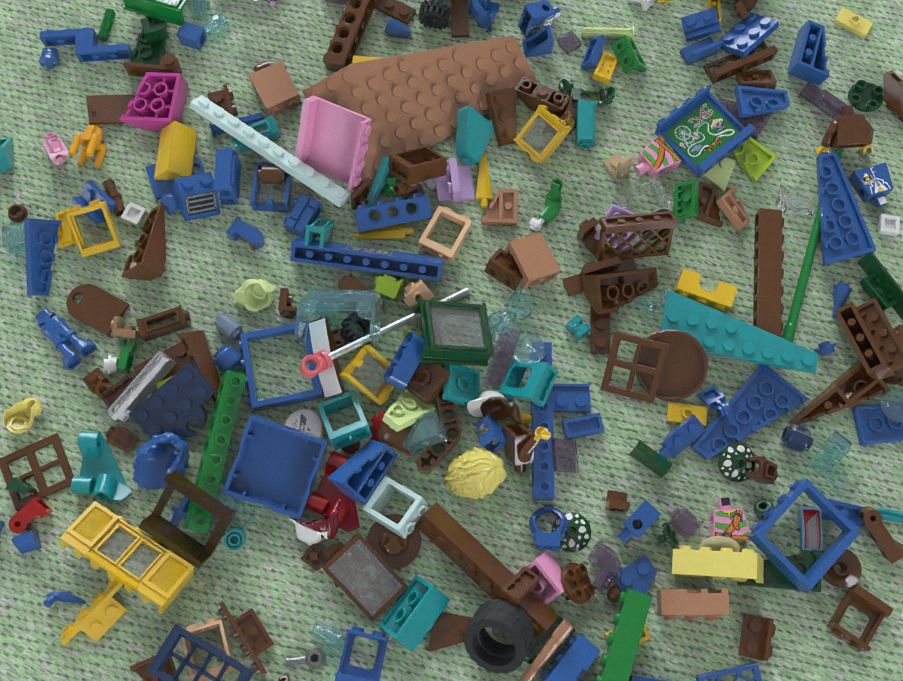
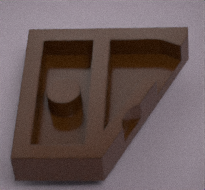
[428,612,472,651]

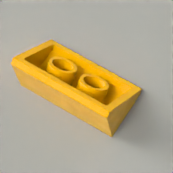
[154,121,198,180]

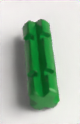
[97,8,116,41]

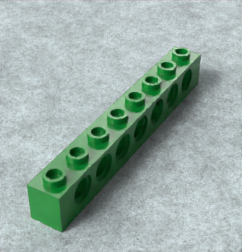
[183,370,247,533]

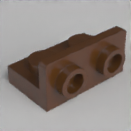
[735,70,777,89]
[207,84,238,117]
[484,248,523,291]
[738,613,776,661]

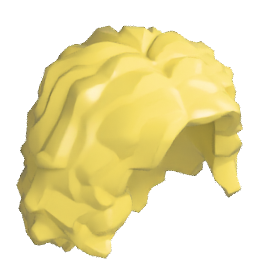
[444,447,507,500]

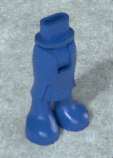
[35,308,97,370]

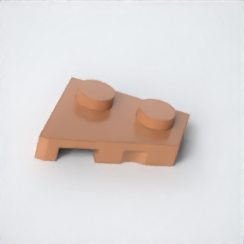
[716,186,750,231]
[481,189,518,226]

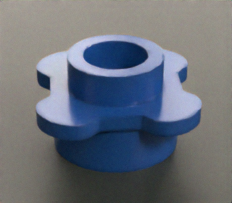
[814,341,837,356]

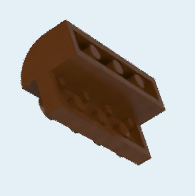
[835,298,903,379]

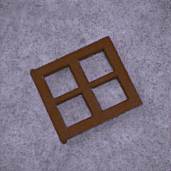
[600,331,670,404]
[0,433,74,511]

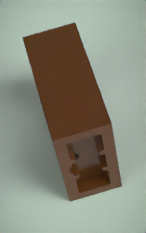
[389,146,447,185]

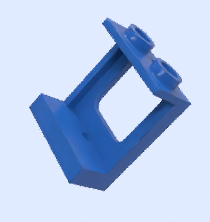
[335,626,389,681]

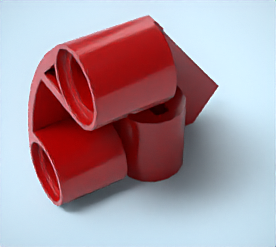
[306,450,360,532]

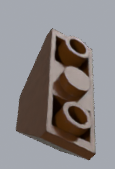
[514,77,570,114]

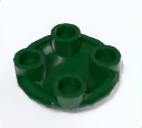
[848,80,883,112]

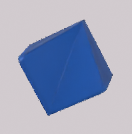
[11,531,42,554]

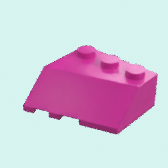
[119,72,188,131]

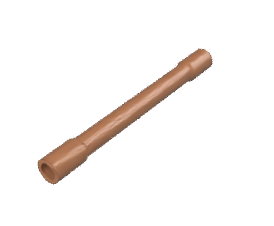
[518,620,574,681]

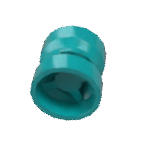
[565,315,592,341]
[224,527,246,550]

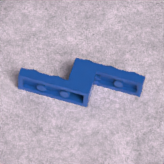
[40,27,132,62]

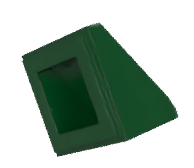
[5,477,37,494]

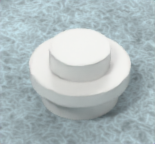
[104,355,117,374]

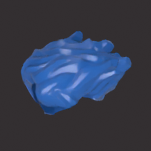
[468,0,500,32]

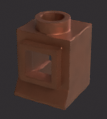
[745,457,778,484]

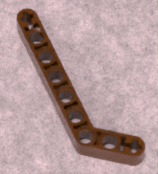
[417,314,461,474]

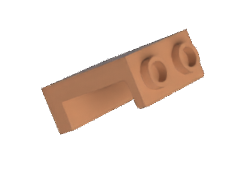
[249,61,301,116]
[505,232,561,289]

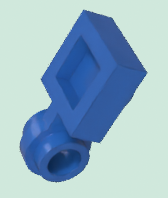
[698,385,732,418]

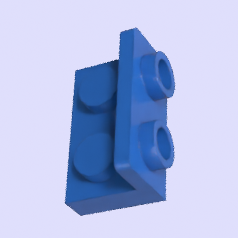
[71,181,116,224]

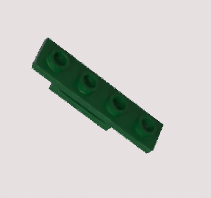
[857,252,903,321]

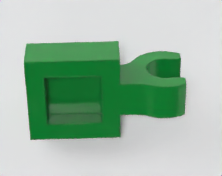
[116,338,137,374]

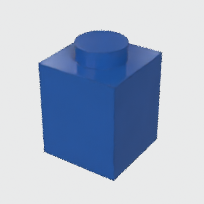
[177,21,207,51]

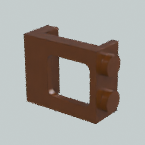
[826,584,894,652]

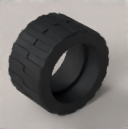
[464,599,535,674]

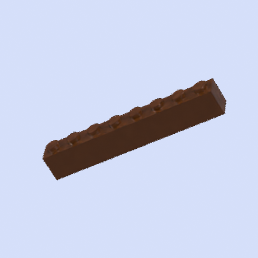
[753,208,784,337]
[415,502,558,641]

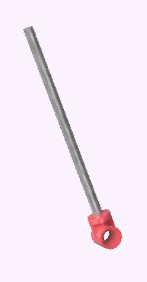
[299,287,470,379]

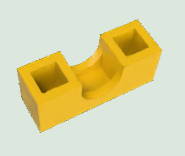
[674,268,738,313]

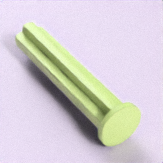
[582,26,634,40]

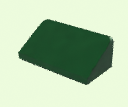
[629,440,673,478]

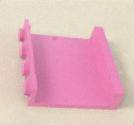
[295,95,372,192]

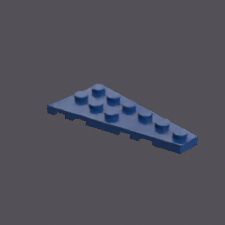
[816,151,876,266]
[691,364,809,461]

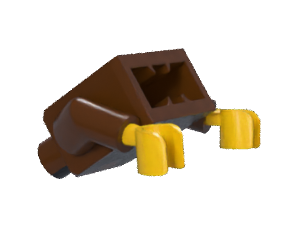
[816,105,874,156]
[501,413,551,473]

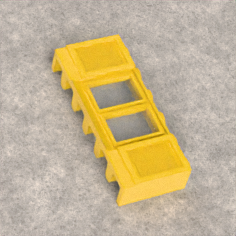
[60,501,194,615]

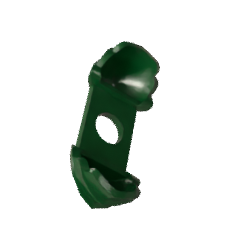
[558,78,615,106]

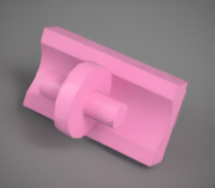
[43,132,69,165]

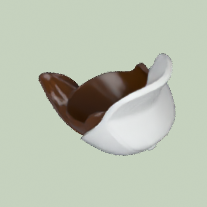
[467,390,522,424]

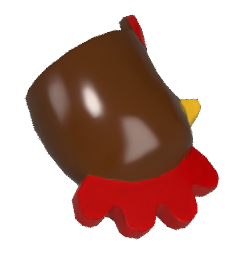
[369,411,415,456]

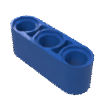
[384,331,425,390]

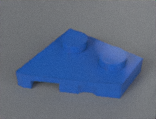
[611,555,657,594]

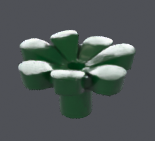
[656,522,679,548]

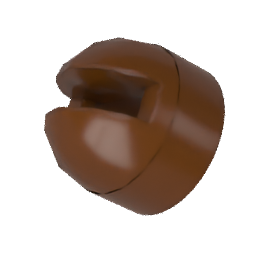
[607,585,620,603]

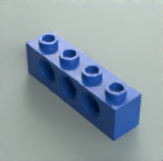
[354,193,432,232]

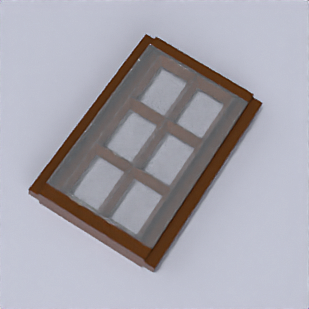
[322,532,408,622]

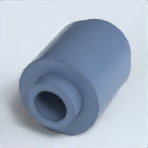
[214,313,243,341]

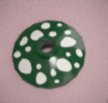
[718,443,756,483]
[551,512,591,552]

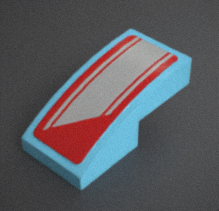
[798,507,823,551]

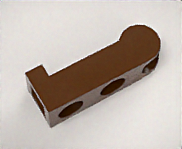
[859,506,903,564]

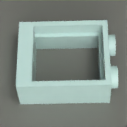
[362,476,428,539]

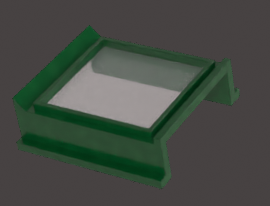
[413,297,494,367]

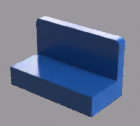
[680,37,722,66]

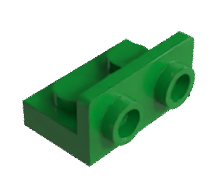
[611,35,647,74]
[672,180,698,224]

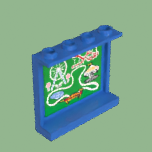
[654,84,756,178]

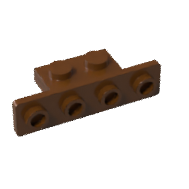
[563,256,637,296]
[218,601,274,677]

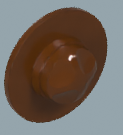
[367,514,421,569]

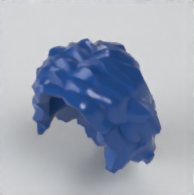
[132,432,190,490]

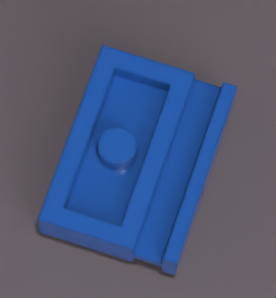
[681,7,721,42]
[552,383,590,413]

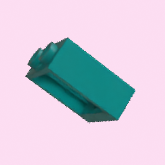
[317,390,372,451]

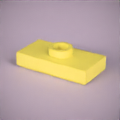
[834,7,873,38]

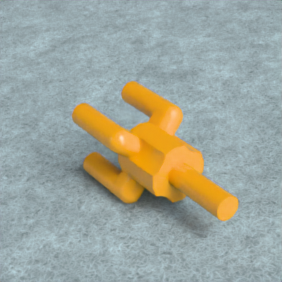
[68,125,107,168]

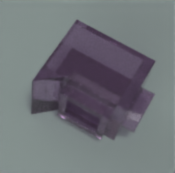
[668,507,705,539]

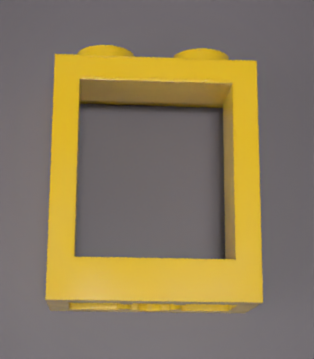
[66,199,121,258]

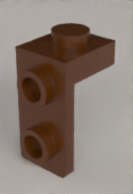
[577,217,613,262]

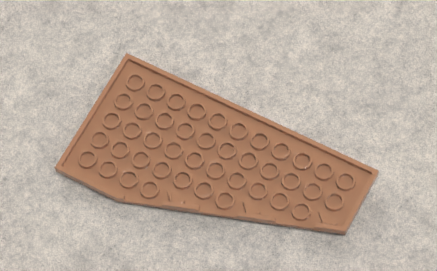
[302,35,538,183]

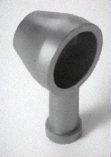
[419,179,437,194]
[286,647,326,669]

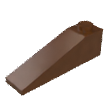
[122,204,166,281]

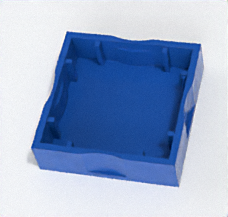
[222,414,329,520]

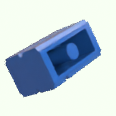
[283,194,322,239]

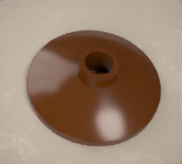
[823,549,862,588]

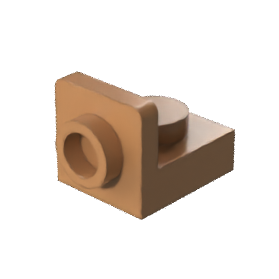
[110,316,141,338]

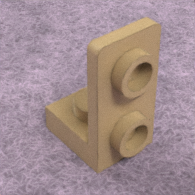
[602,152,636,180]

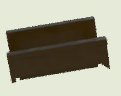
[139,469,238,569]

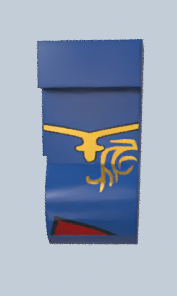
[476,414,507,453]

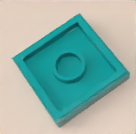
[443,364,480,407]

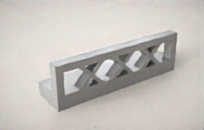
[107,350,176,423]

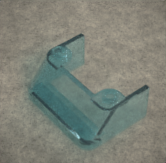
[294,289,382,348]

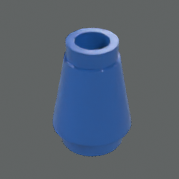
[384,19,411,39]

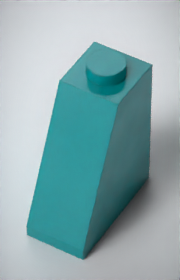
[455,105,494,165]

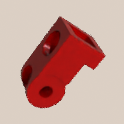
[8,496,53,533]

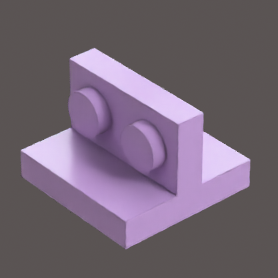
[435,158,474,204]

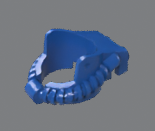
[529,505,568,551]

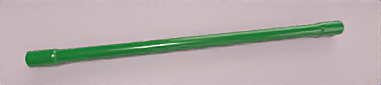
[782,149,843,343]

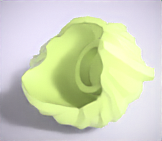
[231,279,277,312]

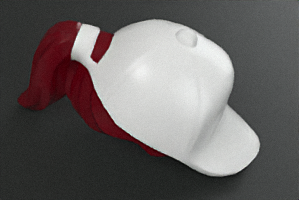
[288,511,339,546]

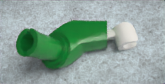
[529,179,563,231]

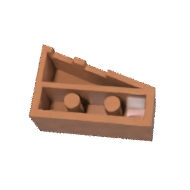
[657,588,730,621]

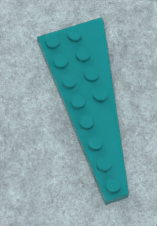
[660,290,818,374]

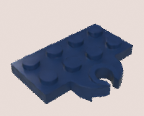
[129,362,217,439]

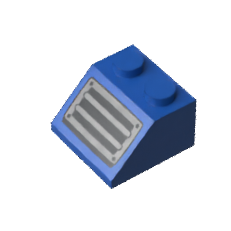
[172,172,221,222]

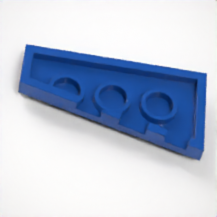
[24,218,62,296]

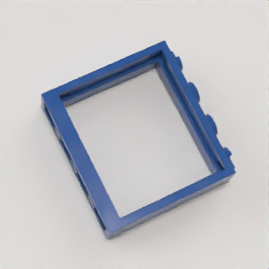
[238,321,324,412]
[748,478,861,592]

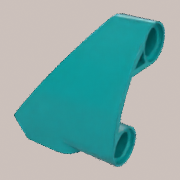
[71,431,132,502]

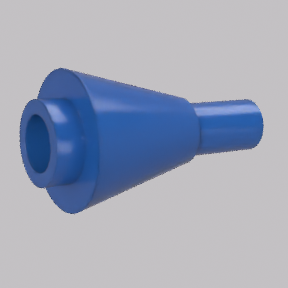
[832,282,852,317]

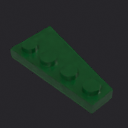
[737,550,821,592]

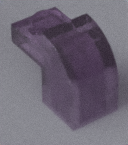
[588,541,622,594]

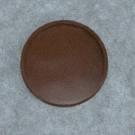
[636,330,708,401]

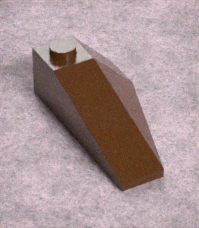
[583,267,658,314]

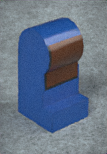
[226,218,265,249]

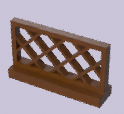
[596,211,679,262]

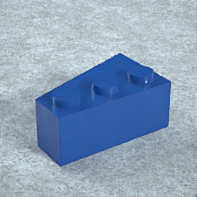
[328,439,398,505]
[539,634,600,681]

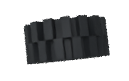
[418,0,451,30]
[340,311,378,349]

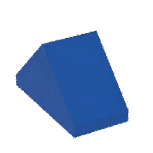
[522,24,554,57]

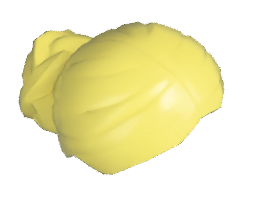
[3,398,42,434]

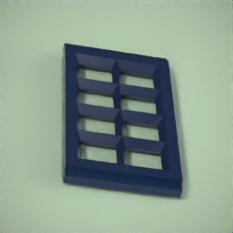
[146,624,255,681]

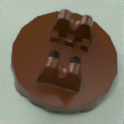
[561,563,595,604]

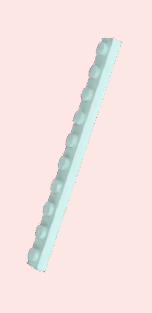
[189,95,351,207]

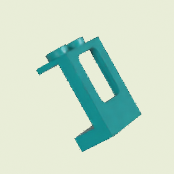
[499,359,559,407]

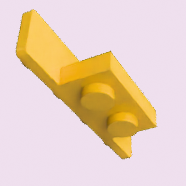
[60,578,127,646]

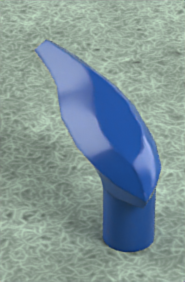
[43,591,86,607]

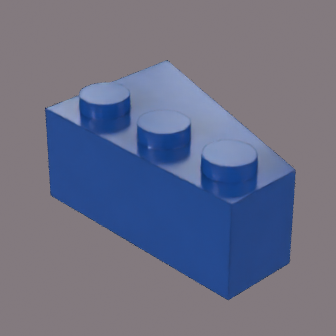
[787,20,829,85]

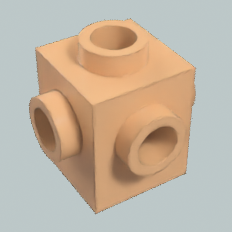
[403,279,434,308]

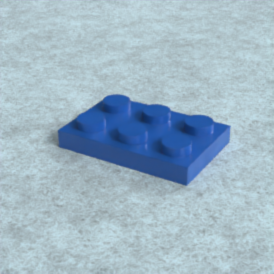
[718,13,779,57]

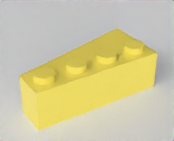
[672,546,764,584]

